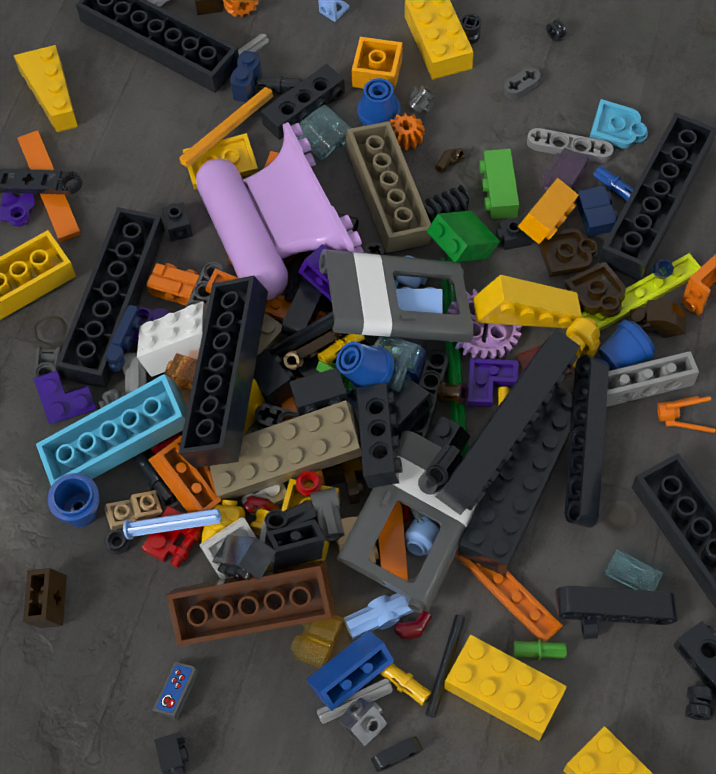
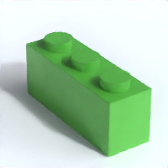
[479,149,519,220]

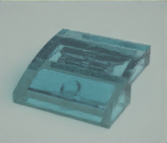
[298,105,351,161]
[374,336,421,392]

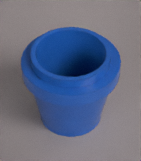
[357,78,401,126]
[598,320,655,371]
[336,342,394,390]
[47,473,100,528]

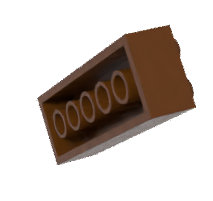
[166,560,336,647]

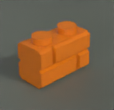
[147,263,200,306]

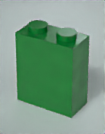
[426,211,500,263]

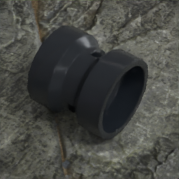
[460,14,481,44]
[685,686,715,721]

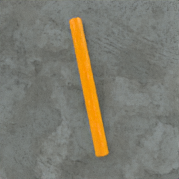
[179,87,273,167]

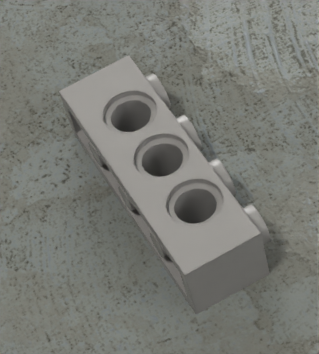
[606,351,699,407]

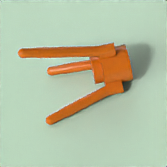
[657,396,716,433]

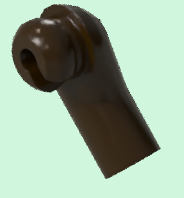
[435,148,466,173]

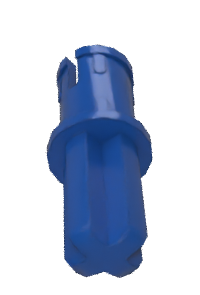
[593,166,634,201]

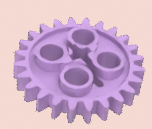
[446,289,522,359]

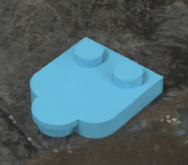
[589,99,648,149]

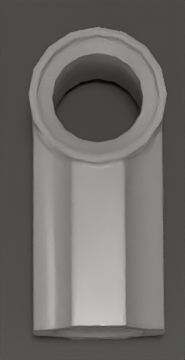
[123,352,148,394]

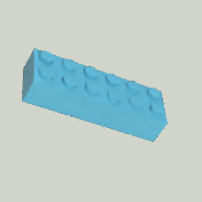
[36,374,187,486]

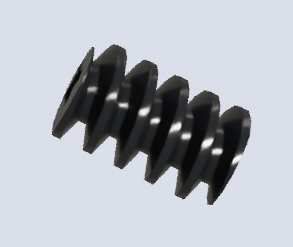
[422,185,469,224]

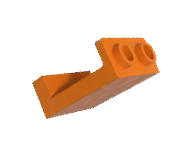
[681,254,716,316]

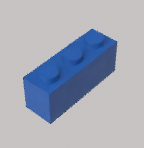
[306,630,394,711]

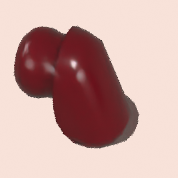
[243,495,281,514]
[394,611,432,639]

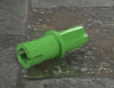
[513,639,567,661]

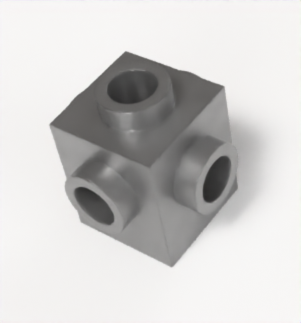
[338,697,387,747]

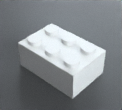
[137,301,207,377]

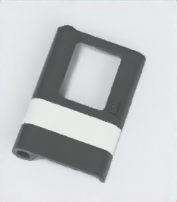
[319,249,473,343]
[336,431,486,613]

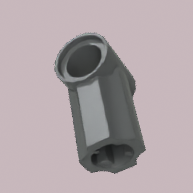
[310,487,345,542]

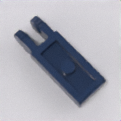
[106,305,142,372]

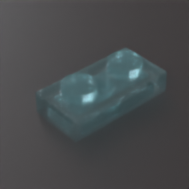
[604,549,663,591]

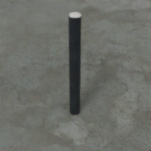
[425,615,465,718]

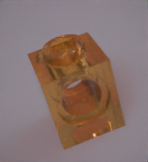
[165,353,197,391]

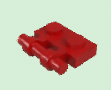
[142,506,204,568]

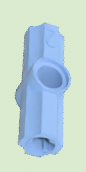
[344,593,414,640]

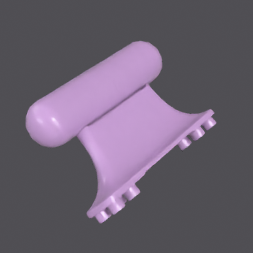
[196,122,364,300]

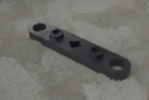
[0,169,83,195]

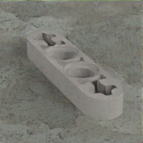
[527,128,613,163]

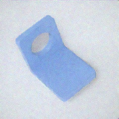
[318,0,350,22]

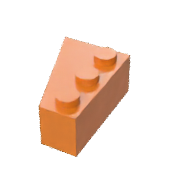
[149,435,221,513]

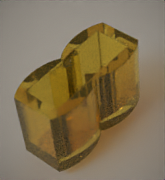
[291,614,344,669]

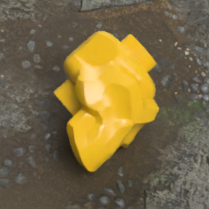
[566,317,600,368]
[201,500,245,543]

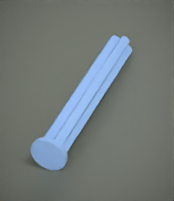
[123,508,222,540]

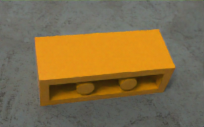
[518,178,579,244]

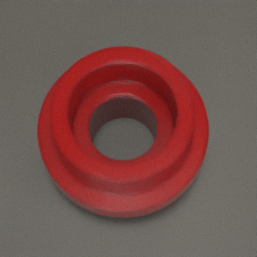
[296,471,322,497]

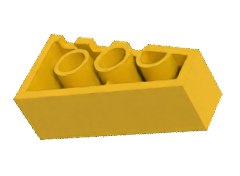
[14,45,78,132]
[473,275,582,328]

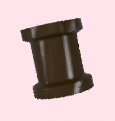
[437,381,468,404]

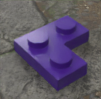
[468,358,518,407]
[33,370,96,424]

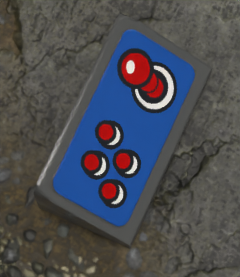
[152,662,199,721]

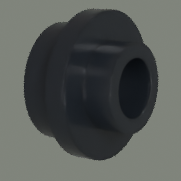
[104,529,130,555]

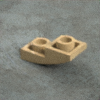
[104,490,162,530]

